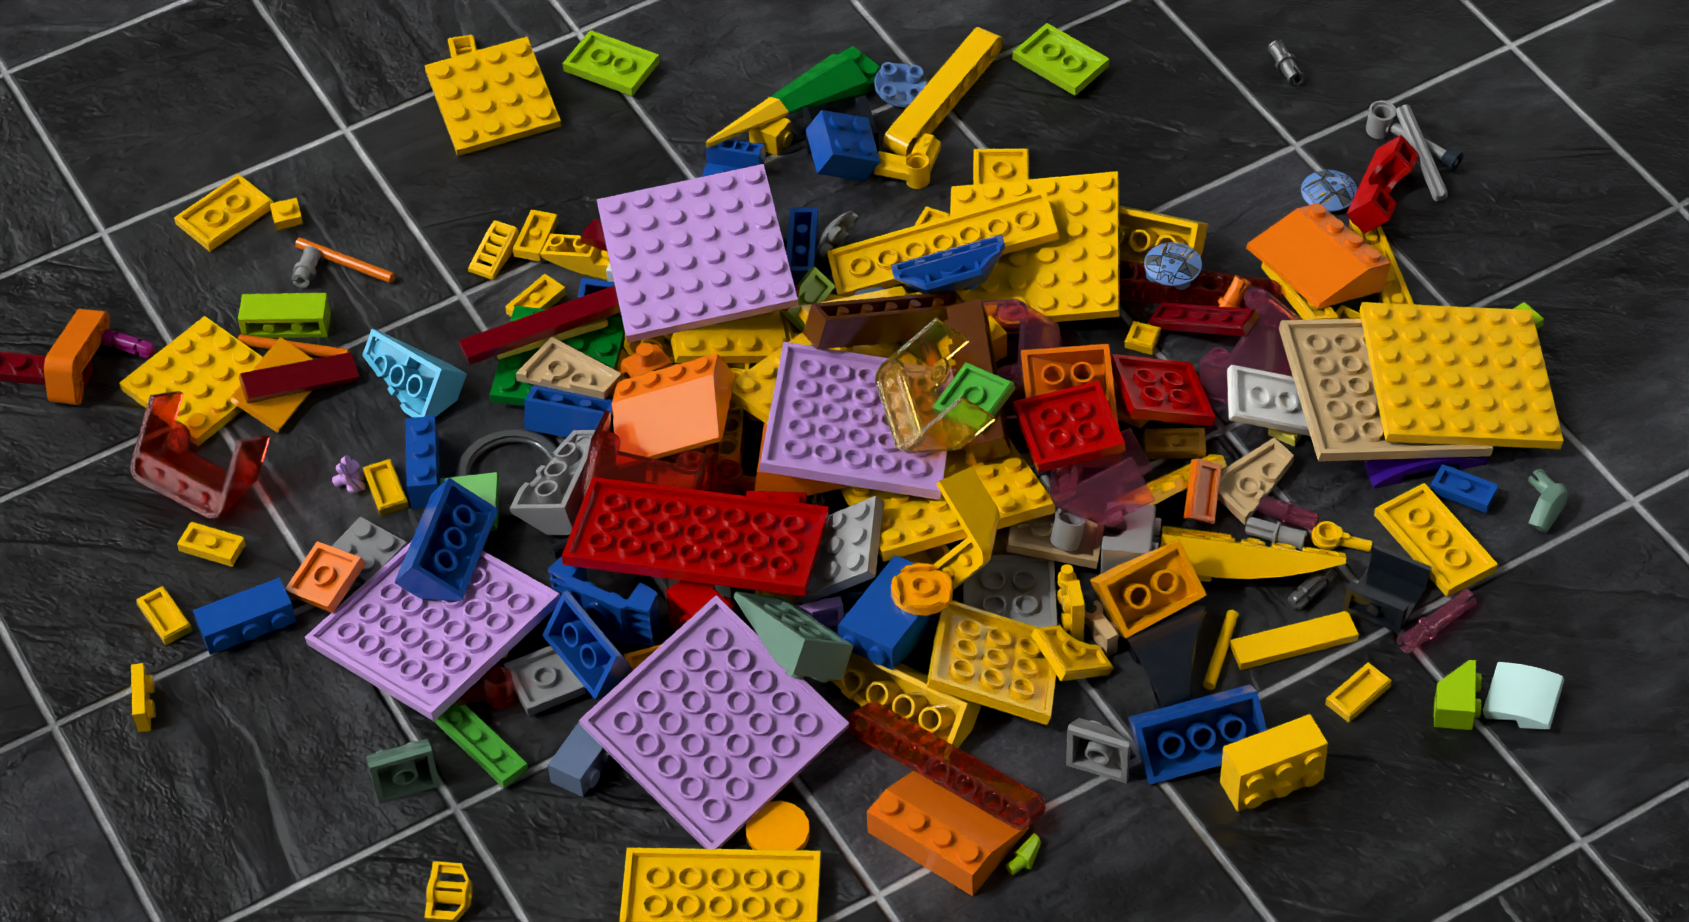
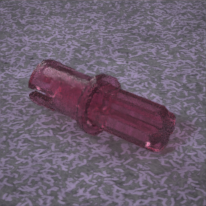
[1258,494,1319,530]

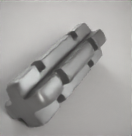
[1288,567,1337,610]

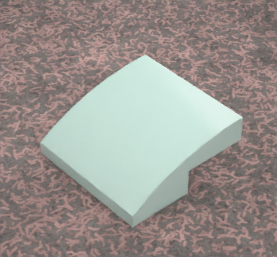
[1483,662,1564,729]

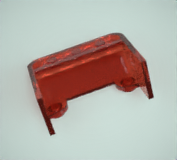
[130,391,270,519]
[581,410,719,501]

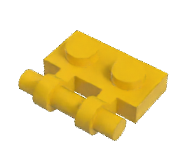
[1057,564,1085,642]

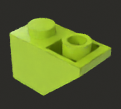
[1434,660,1481,730]

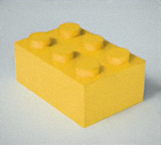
[1220,714,1328,812]

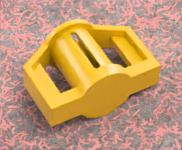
[424,861,473,922]

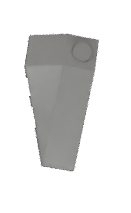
[510,430,602,535]

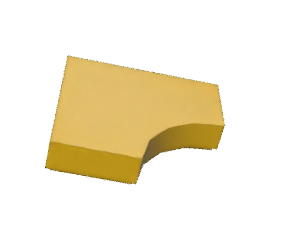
[1031,625,1113,681]

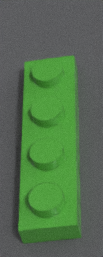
[434,699,529,788]

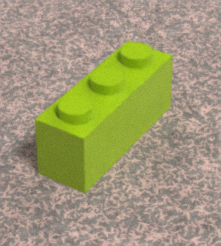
[238,293,331,338]

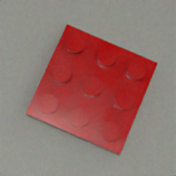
[1111,354,1216,426]
[1013,381,1126,473]

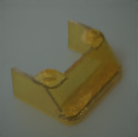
[875,318,995,454]

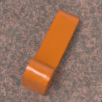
[44,309,110,405]

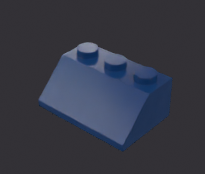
[542,591,634,700]

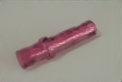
[1397,589,1477,653]

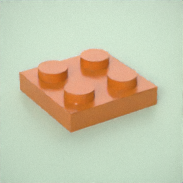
[285,541,366,613]

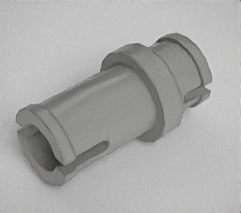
[292,246,321,288]

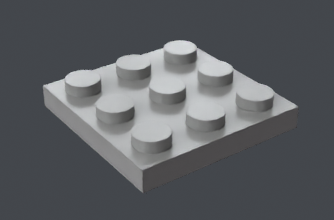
[797,496,884,604]
[963,554,1057,627]

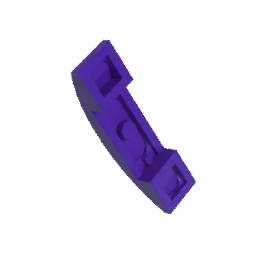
[1364,456,1488,489]

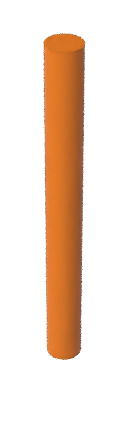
[295,237,395,284]
[238,334,350,357]

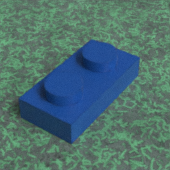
[1430,464,1499,513]

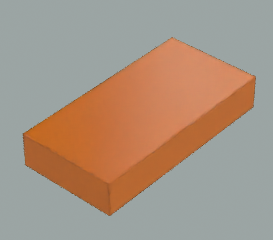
[1184,458,1222,524]

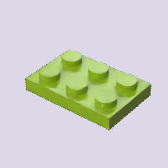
[1013,23,1109,96]
[563,30,660,96]

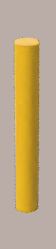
[1203,610,1239,690]

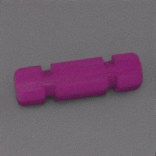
[101,329,155,359]

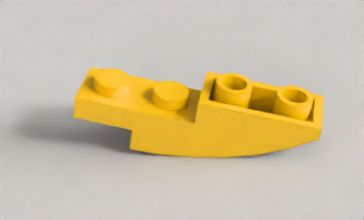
[540,234,610,280]

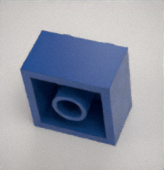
[806,110,880,181]

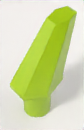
[1005,833,1041,875]

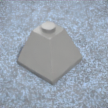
[1066,718,1130,784]

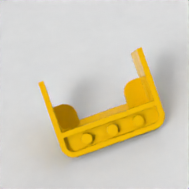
[889,466,1000,590]

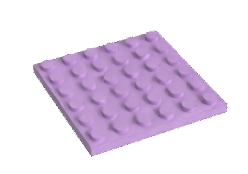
[596,164,799,343]
[759,342,954,500]
[305,542,561,721]
[579,595,849,849]

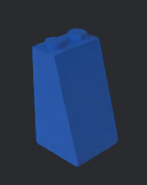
[838,555,939,670]

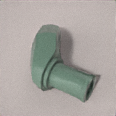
[1528,469,1569,533]

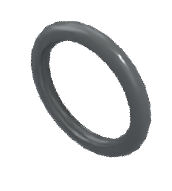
[455,429,557,519]

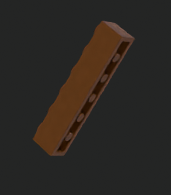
[803,291,965,350]
[944,298,1012,463]

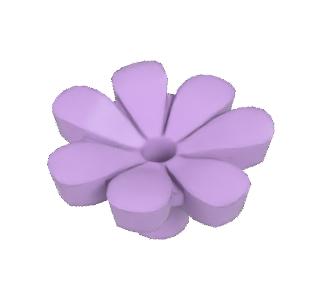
[332,455,366,494]

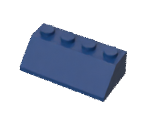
[394,478,499,601]
[1128,684,1267,785]

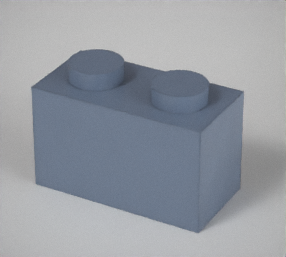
[548,722,614,797]

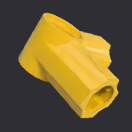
[874,134,941,189]

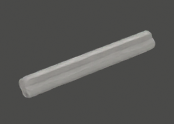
[1396,104,1448,202]

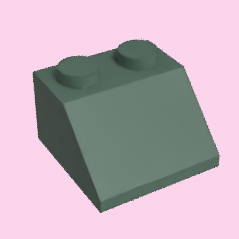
[366,739,440,803]

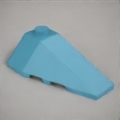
[362,329,467,418]

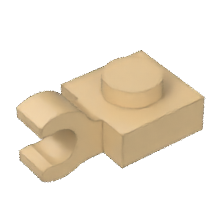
[1084,600,1120,657]

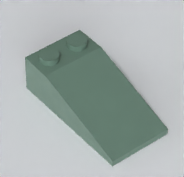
[734,592,854,683]

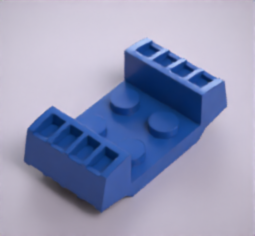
[702,136,766,177]
[548,556,662,648]

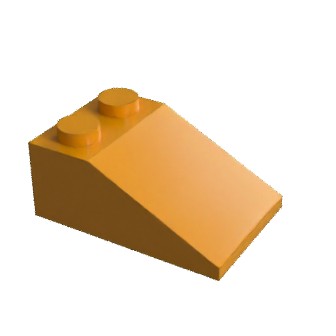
[1090,540,1206,638]

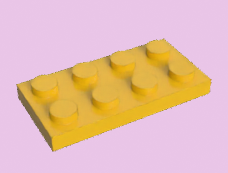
[1374,483,1498,597]

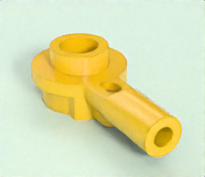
[1311,521,1372,553]

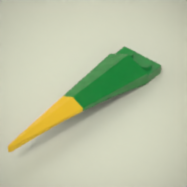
[706,46,881,148]

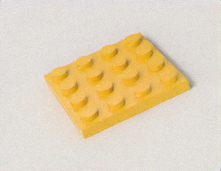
[425,37,561,156]
[119,316,263,447]
[926,600,1056,725]

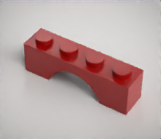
[1346,135,1419,234]

